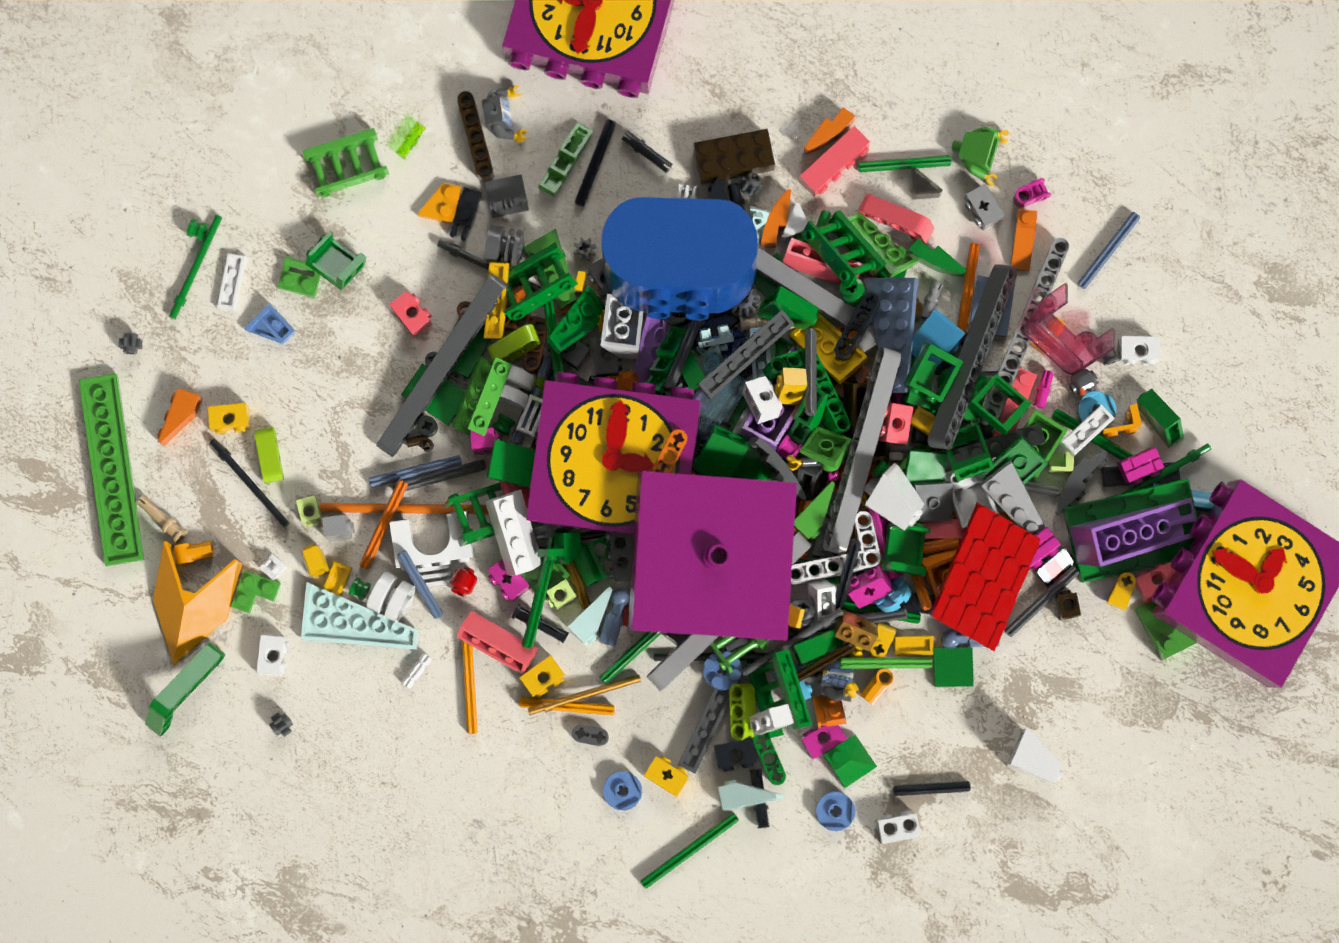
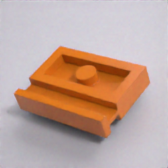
[812,694,846,728]

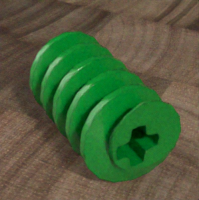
[839,278,869,309]

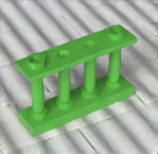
[302,128,389,198]
[452,357,512,436]
[709,637,768,674]

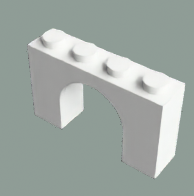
[389,511,474,571]

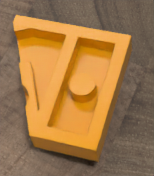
[418,183,462,224]

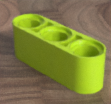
[488,324,540,363]
[254,427,284,484]
[729,683,756,741]

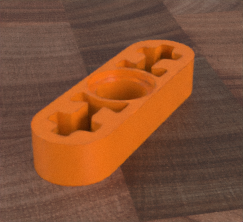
[651,429,687,473]

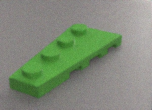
[847,212,919,278]
[524,229,577,311]

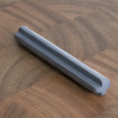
[397,550,443,619]

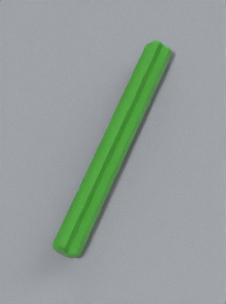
[839,657,932,669]

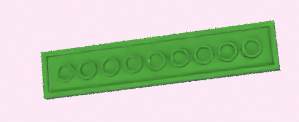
[79,373,145,567]

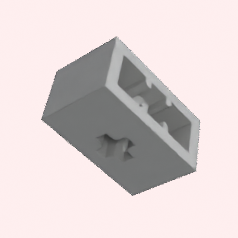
[964,183,1005,231]
[322,515,355,542]

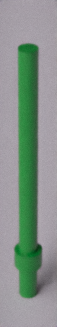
[169,215,222,320]
[1121,443,1212,494]

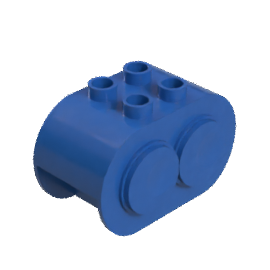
[601,197,758,320]

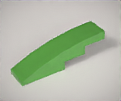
[538,122,594,197]

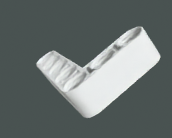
[791,511,881,584]

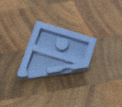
[244,303,296,344]

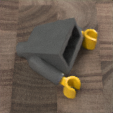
[786,455,828,501]

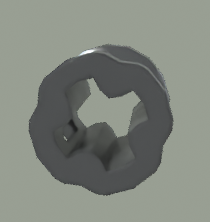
[1097,342,1120,366]

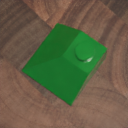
[823,734,877,788]

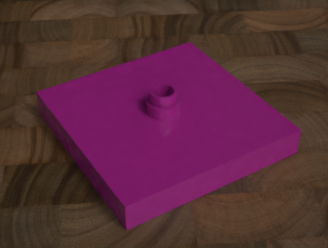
[628,471,797,641]

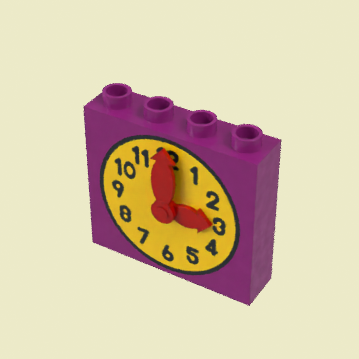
[502,0,675,98]
[526,372,701,535]
[1151,479,1339,688]

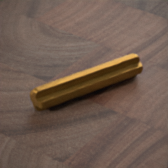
[565,561,591,610]

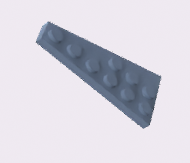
[864,278,918,393]

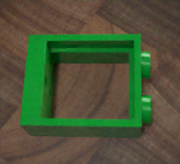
[904,342,963,403]
[969,374,1032,436]
[946,422,994,481]

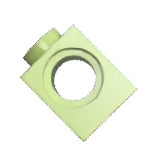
[296,495,322,527]
[546,579,577,610]

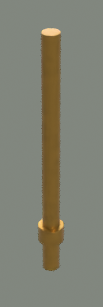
[527,674,641,715]

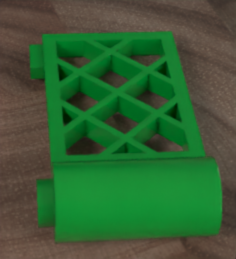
[573,535,628,587]

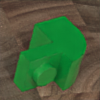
[537,532,581,564]

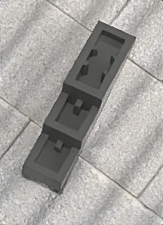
[747,437,806,501]

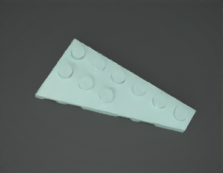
[301,582,419,650]

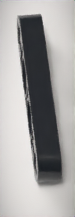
[834,292,880,361]

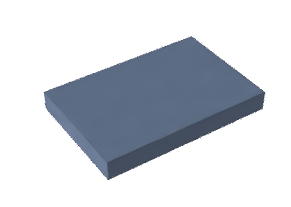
[969,275,1015,338]

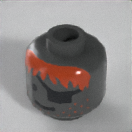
[1069,369,1099,397]

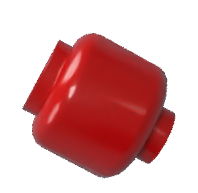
[449,567,478,597]

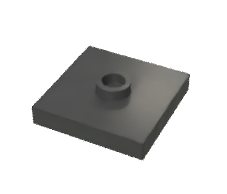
[914,481,953,522]

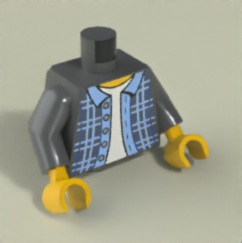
[482,85,528,143]
[810,645,863,702]

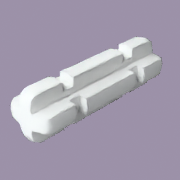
[402,654,431,689]

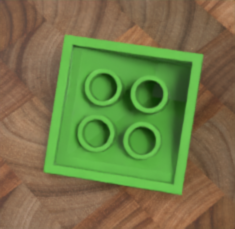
[1134,601,1196,661]

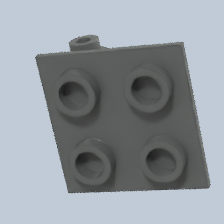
[485,174,529,218]

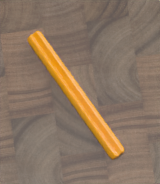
[461,640,478,734]
[519,697,615,716]

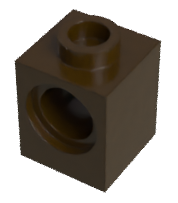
[1055,590,1081,620]

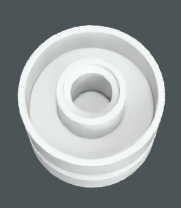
[498,365,536,409]
[367,571,416,623]

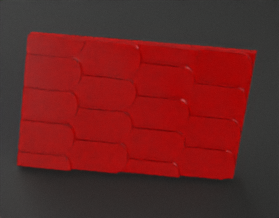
[929,502,1041,652]

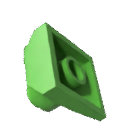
[800,426,852,471]

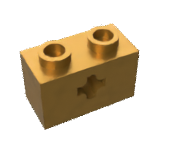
[834,610,878,651]

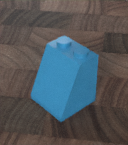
[911,309,965,374]

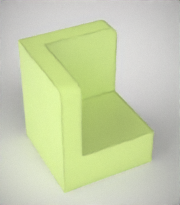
[1048,452,1074,474]

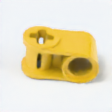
[1106,572,1136,611]
[869,622,897,658]

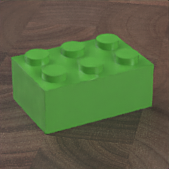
[1023,410,1068,481]

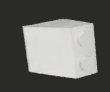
[865,463,924,530]
[1007,728,1063,785]

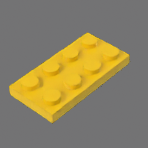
[789,312,869,385]

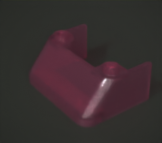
[1025,283,1116,375]

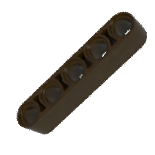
[457,91,494,183]

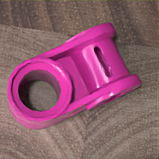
[1013,178,1052,208]
[777,435,803,462]

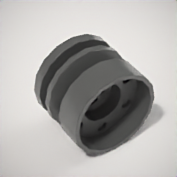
[484,225,525,268]

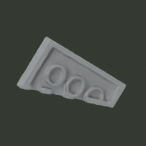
[981,459,1045,535]

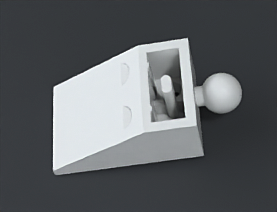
[943,471,998,528]

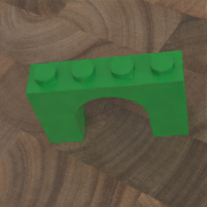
[901,357,988,424]

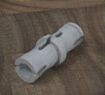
[920,281,943,320]

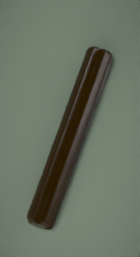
[796,643,854,682]

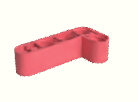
[858,194,934,244]

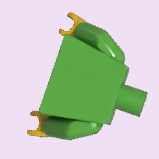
[952,126,1009,186]

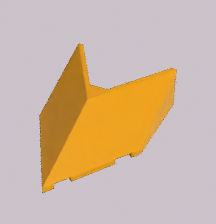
[153,541,243,665]

